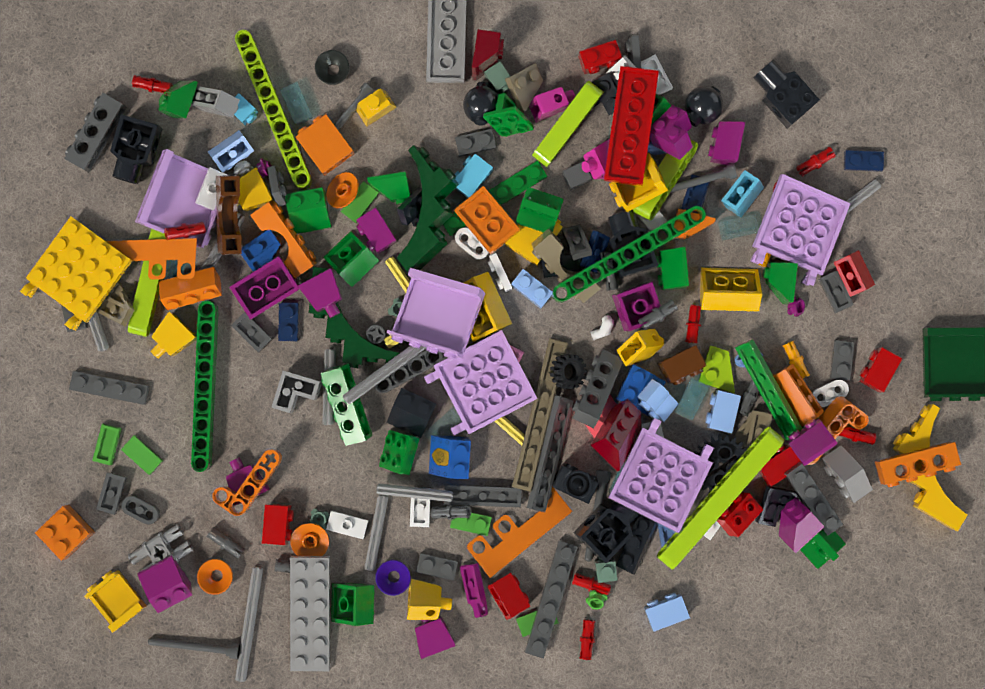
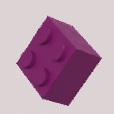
[612,282,665,331]

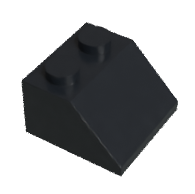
[386,388,437,438]

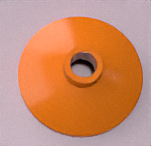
[326,172,359,208]
[290,523,329,556]

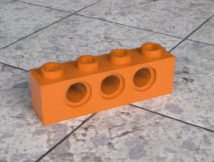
[875,442,961,487]

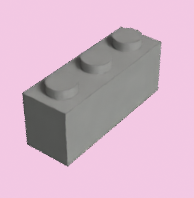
[191,86,240,118]

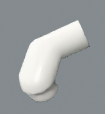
[590,315,614,340]

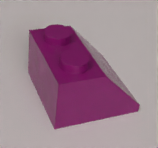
[708,122,745,165]
[787,419,838,466]
[779,497,824,553]
[137,555,192,613]

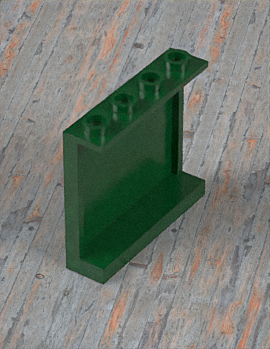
[922,327,985,401]

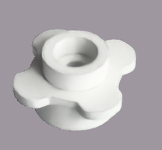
[234,161,254,178]

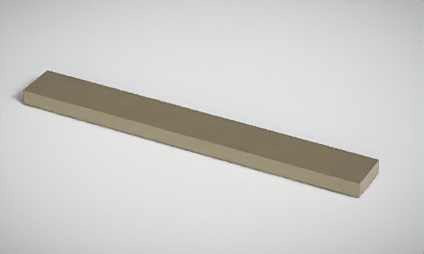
[512,338,568,492]

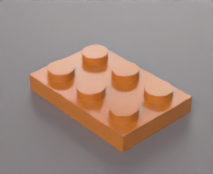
[454,186,520,255]

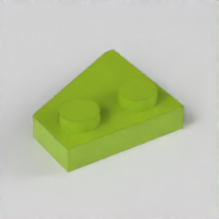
[698,345,735,393]

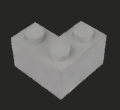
[271,371,322,413]
[822,446,873,503]

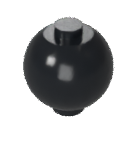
[463,82,498,126]
[685,86,723,127]

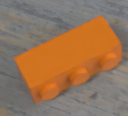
[159,267,222,310]
[773,363,824,426]

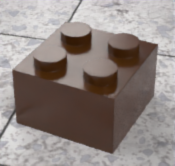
[657,345,707,385]

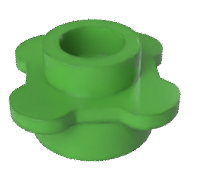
[586,590,608,609]

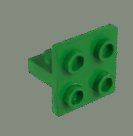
[483,93,534,137]
[516,187,564,233]
[379,430,420,475]
[800,530,846,569]

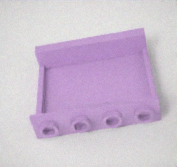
[135,149,217,248]
[387,268,485,359]

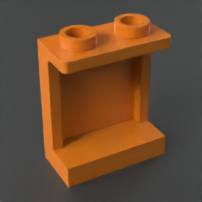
[295,114,355,176]

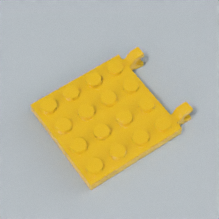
[20,216,133,331]

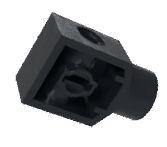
[753,59,820,129]
[110,114,163,185]
[608,210,658,279]
[552,463,598,504]
[573,501,639,563]

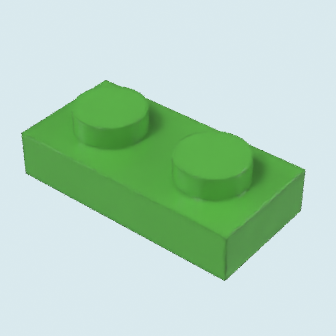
[450,512,492,536]

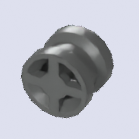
[366,325,386,344]

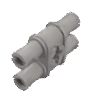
[128,524,194,573]

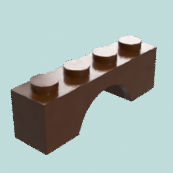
[216,175,242,255]

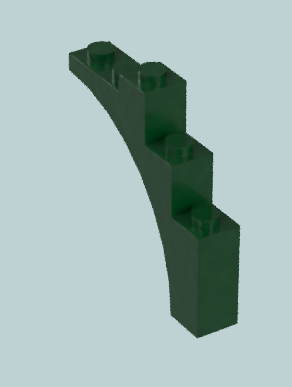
[397,145,459,272]
[309,267,400,368]

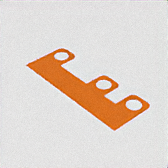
[107,238,197,280]
[467,486,572,578]

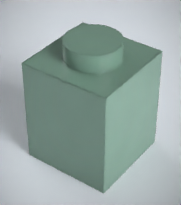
[484,61,510,94]
[594,558,618,583]

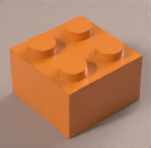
[35,505,95,561]

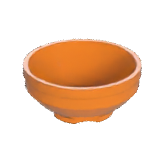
[197,559,233,595]

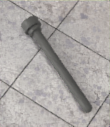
[334,82,375,131]
[670,163,738,193]
[585,469,612,562]
[148,638,240,660]

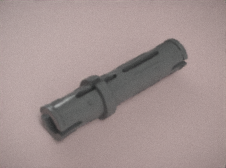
[737,361,772,417]

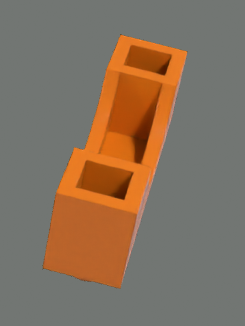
[250,200,317,278]

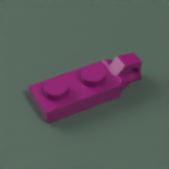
[460,563,488,618]

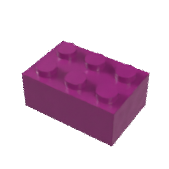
[229,255,299,320]

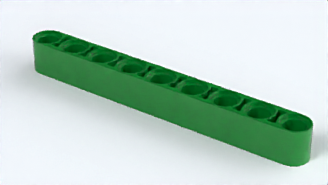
[552,206,706,303]
[191,301,219,472]

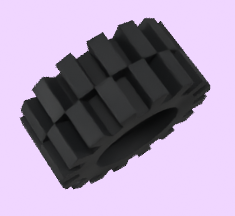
[550,354,587,389]

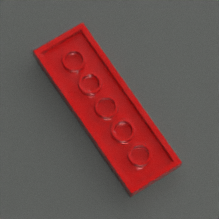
[604,66,659,186]

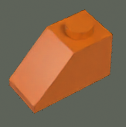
[674,209,716,240]

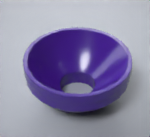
[375,560,411,596]

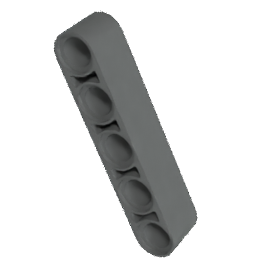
[375,350,448,393]

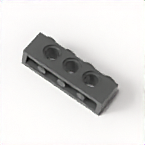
[64,92,127,173]
[572,350,623,428]

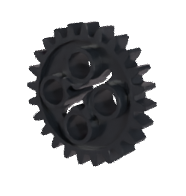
[694,434,748,493]

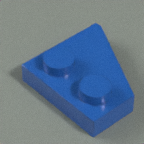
[241,230,281,271]

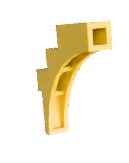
[893,404,968,531]

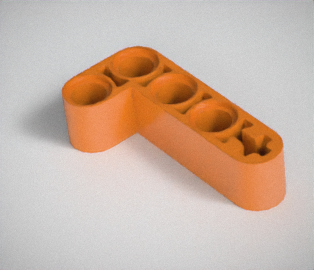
[807,396,869,465]
[212,449,282,516]

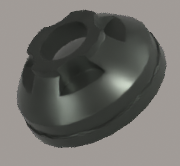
[315,50,350,85]

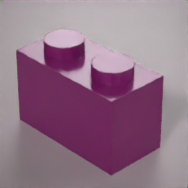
[356,208,397,254]

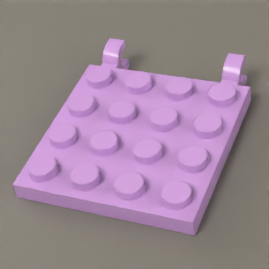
[751,174,850,286]
[424,330,537,435]
[608,418,714,533]

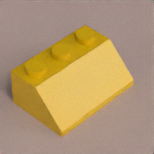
[700,267,762,312]
[463,272,512,342]

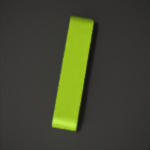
[532,80,604,167]
[633,139,698,221]

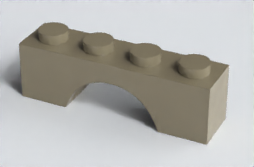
[531,229,601,303]

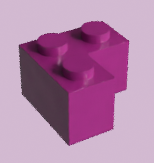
[650,105,693,160]

